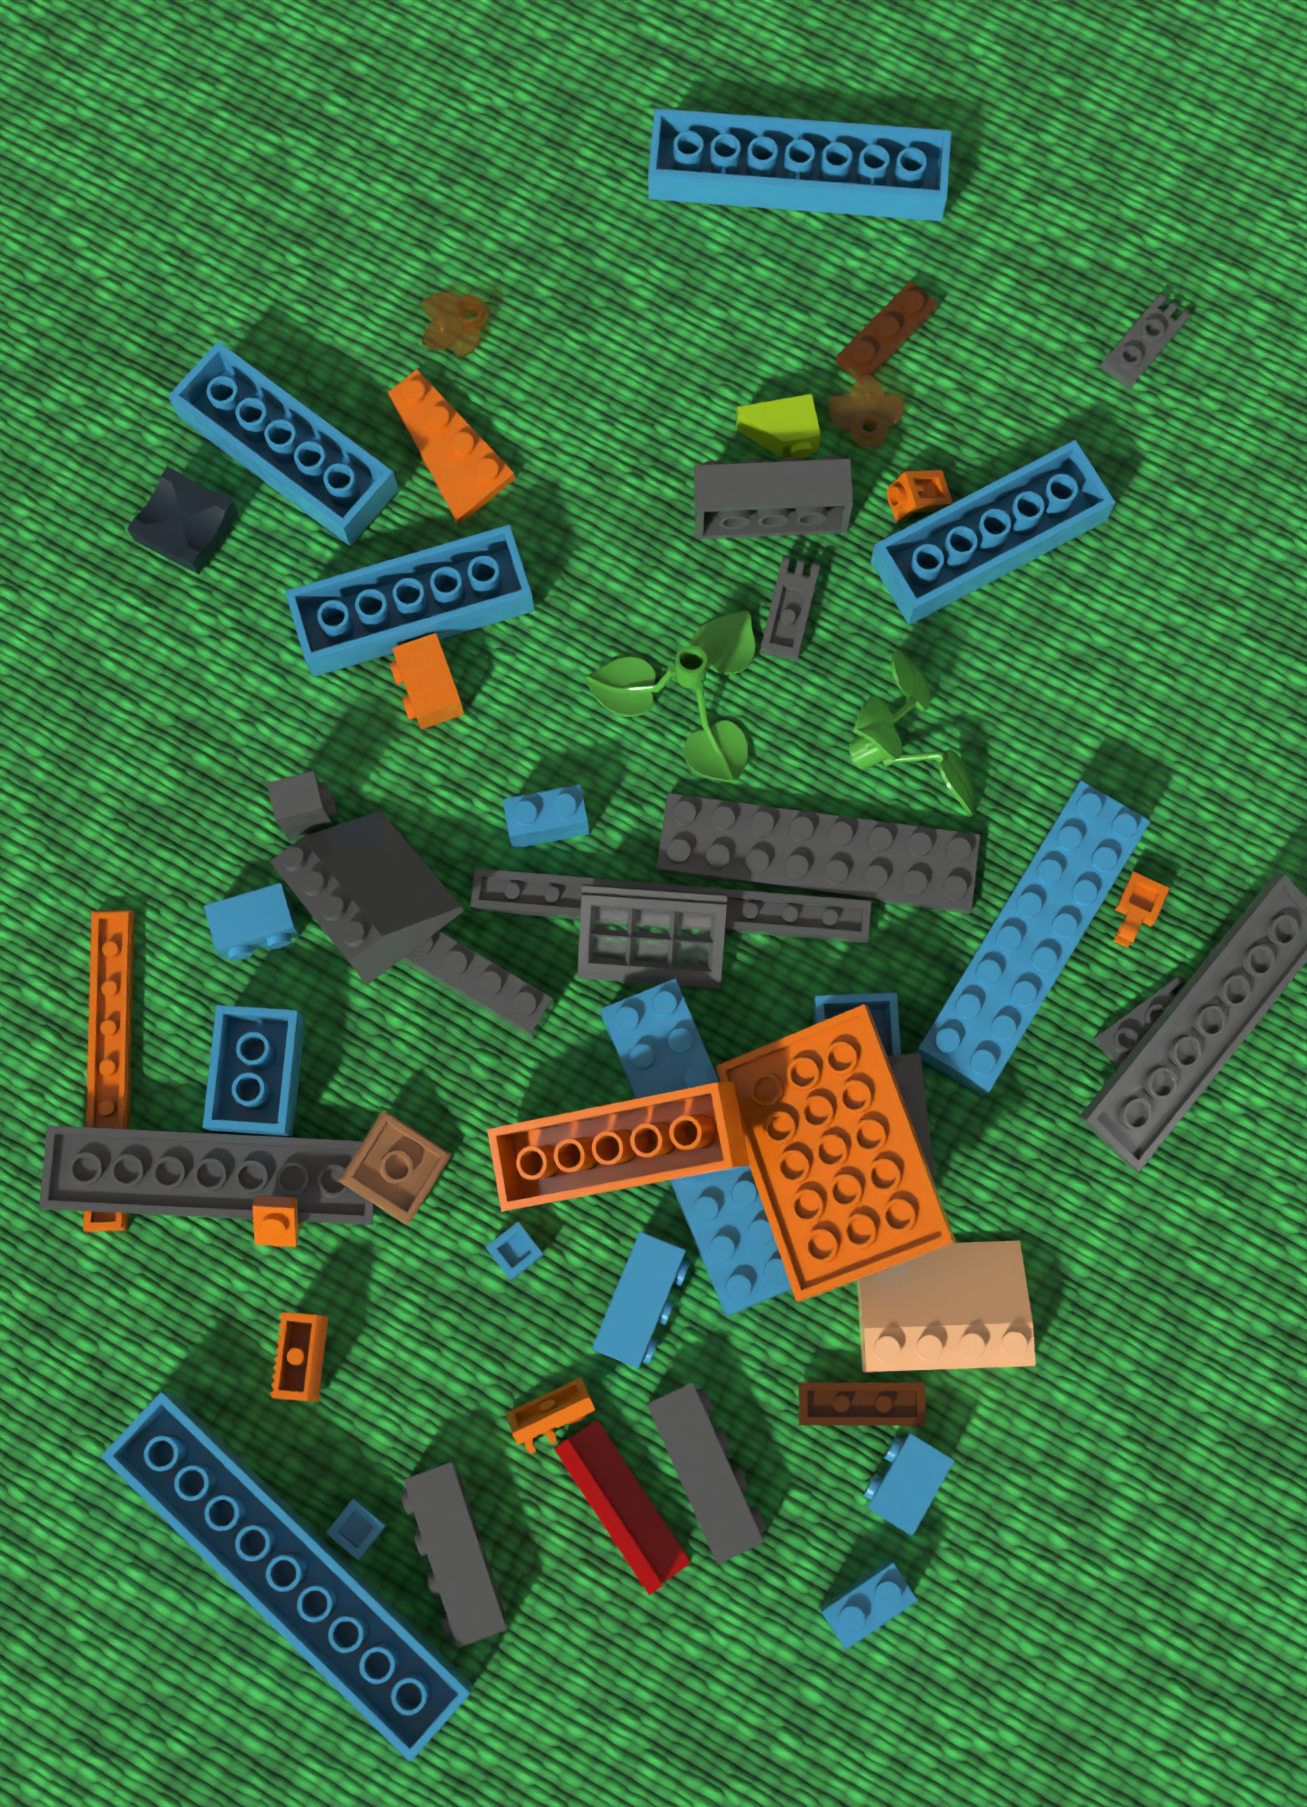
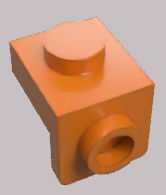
[252,1195,303,1247]

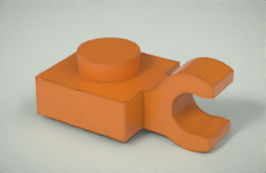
[1113,871,1170,948]

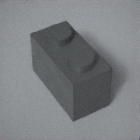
[267,771,338,841]

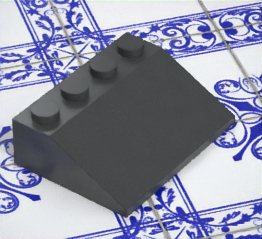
[270,811,464,985]

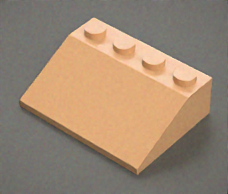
[857,1241,1036,1372]

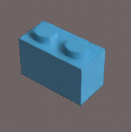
[502,785,590,849]
[204,883,300,961]
[863,1433,955,1536]
[818,1559,918,1650]

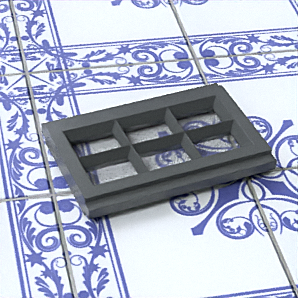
[577,884,727,989]

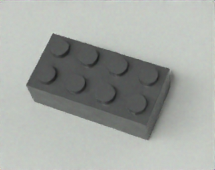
[693,456,853,539]

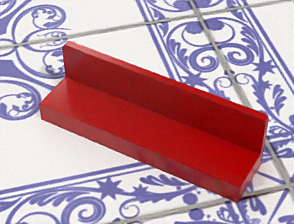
[554,1421,690,1596]

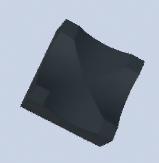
[127,466,239,575]

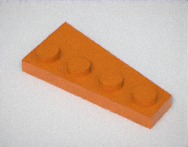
[388,369,515,526]

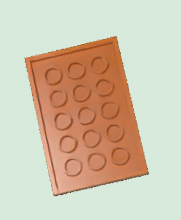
[715,1004,956,1302]

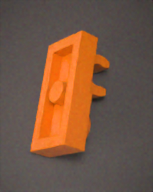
[506,1377,595,1454]

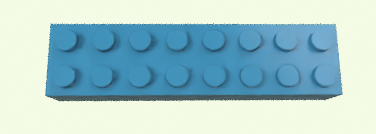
[648,108,951,221]
[915,781,1151,1098]
[600,978,792,1317]

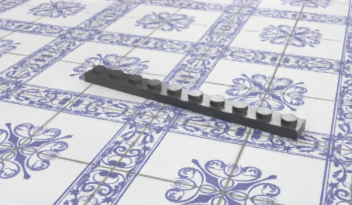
[470,868,871,943]

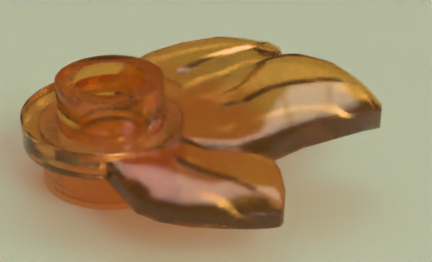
[420,292,489,358]
[828,374,904,448]

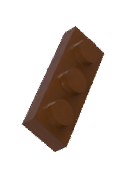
[836,281,939,386]
[798,1382,926,1426]

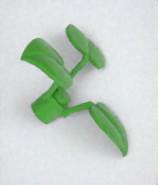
[587,611,755,782]
[849,650,975,817]

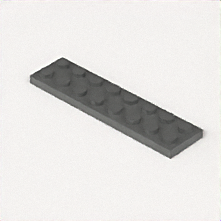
[656,793,980,914]
[1079,873,1307,1172]
[39,1125,374,1225]

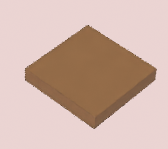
[338,1110,452,1225]

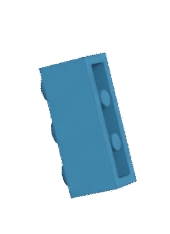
[592,1232,690,1369]

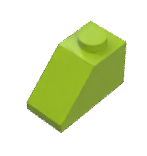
[736,394,821,459]

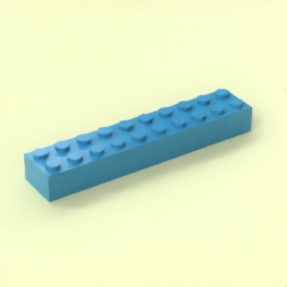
[101,1392,475,1762]

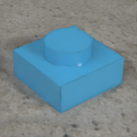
[485,1222,544,1281]
[326,1498,387,1560]

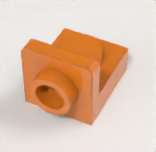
[886,470,953,522]

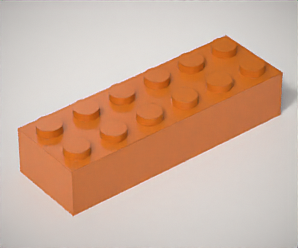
[487,1082,750,1211]

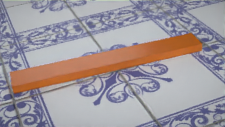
[83,910,135,1232]

